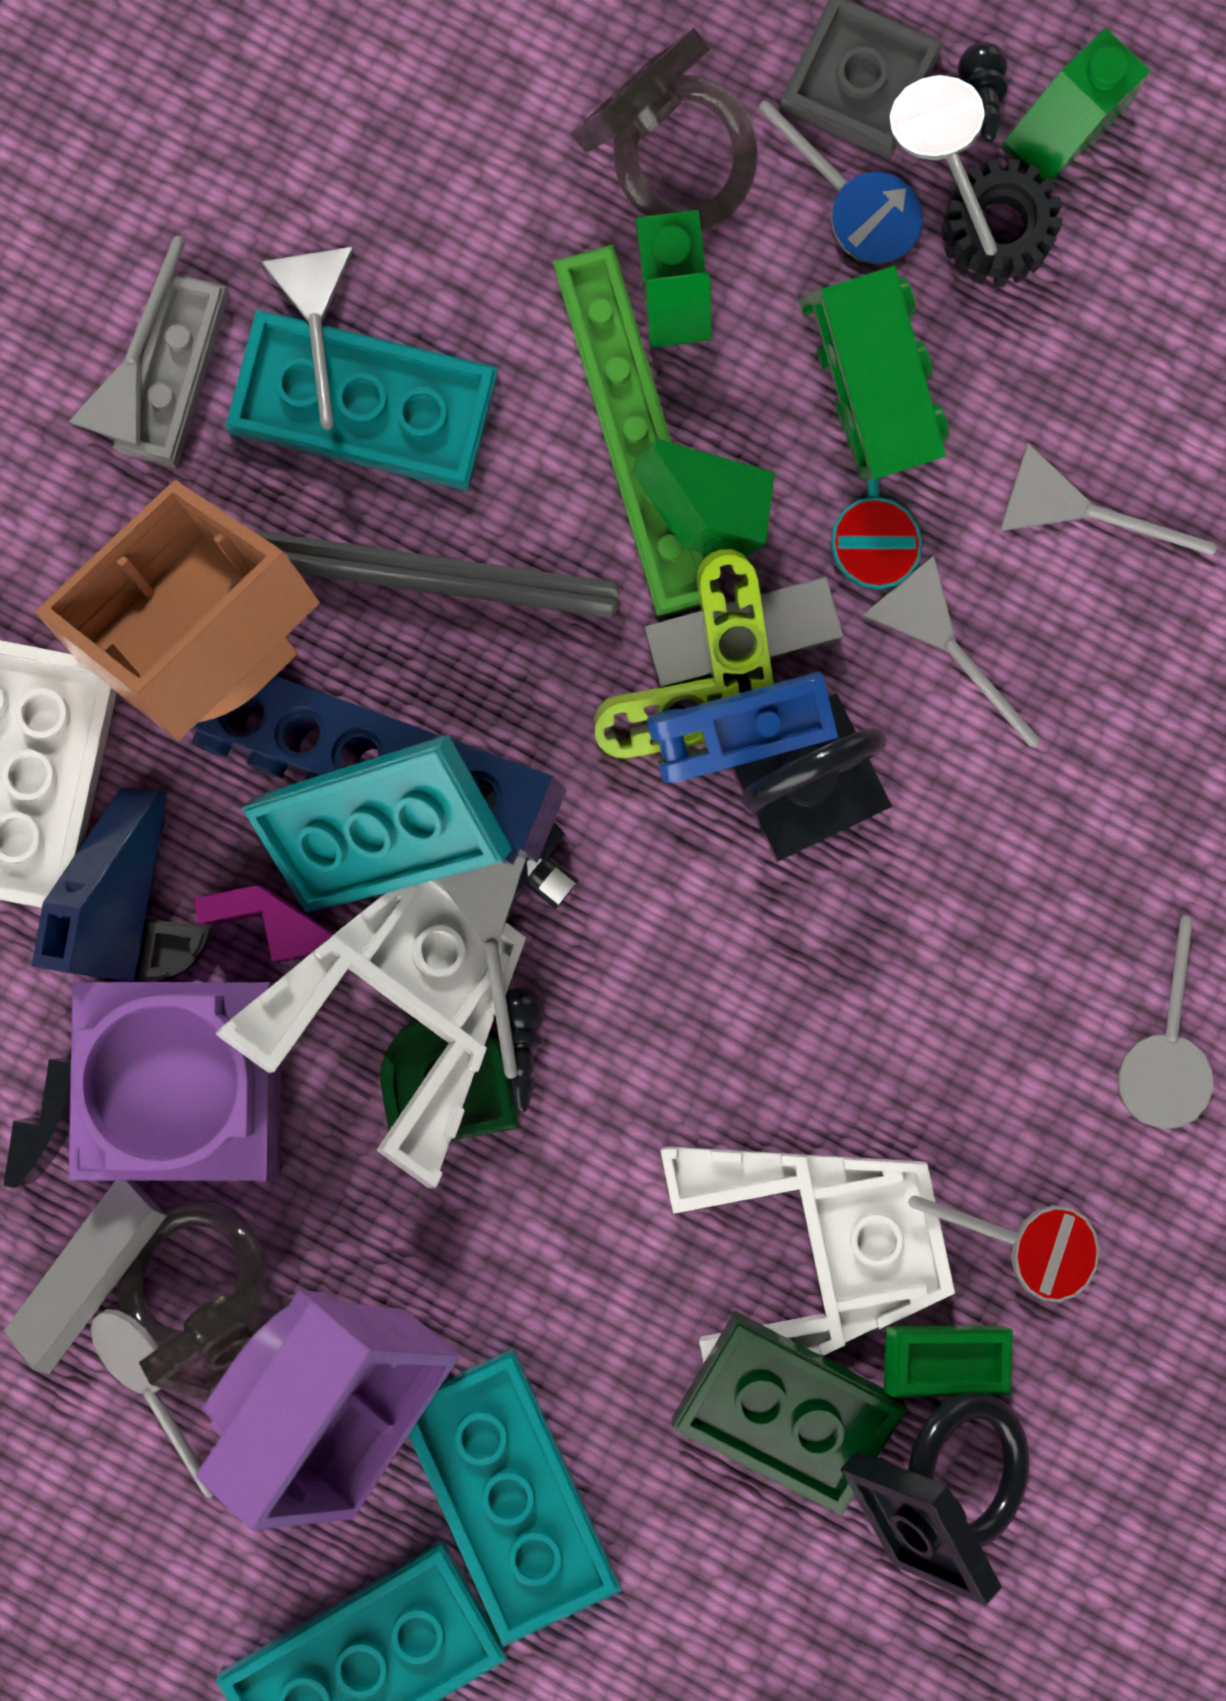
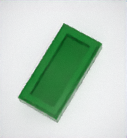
[883,1325,1013,1397]

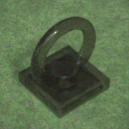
[570,28,758,230]
[117,1200,292,1400]

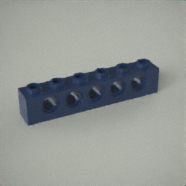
[190,676,567,866]

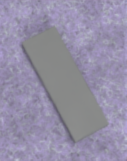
[113,273,230,469]
[644,577,843,687]
[3,1180,167,1374]

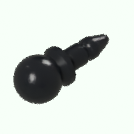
[958,42,1007,142]
[494,988,544,1113]

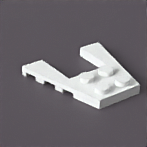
[216,879,526,1188]
[660,1146,955,1363]

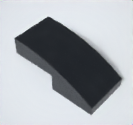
[3,1057,71,1188]

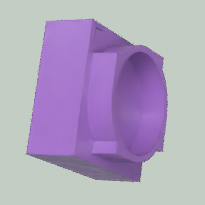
[69,982,281,1181]
[195,1290,461,1531]

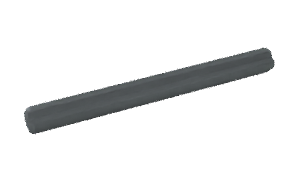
[255,531,619,618]

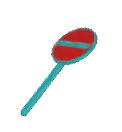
[830,478,922,590]

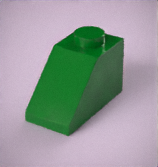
[1002,27,1151,184]
[632,438,775,558]

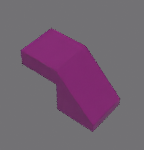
[193,885,335,962]

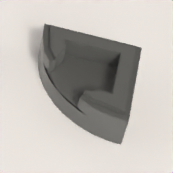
[136,918,213,982]

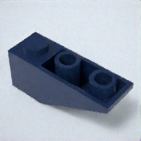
[31,787,167,982]

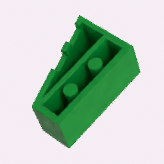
[798,265,949,480]

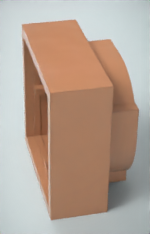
[34,480,320,742]

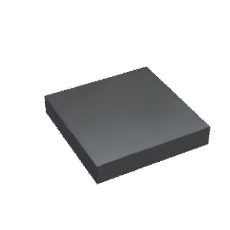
[779,0,944,160]

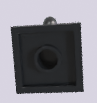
[730,693,892,863]
[840,1392,1029,1606]

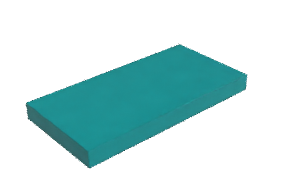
[225,309,499,492]
[242,735,513,914]
[409,1348,621,1647]
[215,1539,508,1701]

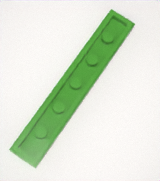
[553,244,714,620]

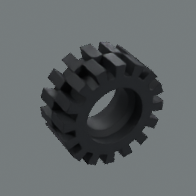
[941,159,1063,287]

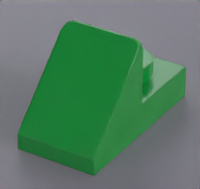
[635,210,712,348]

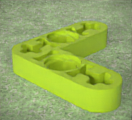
[593,549,774,758]

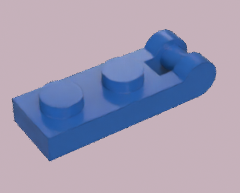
[646,672,838,783]

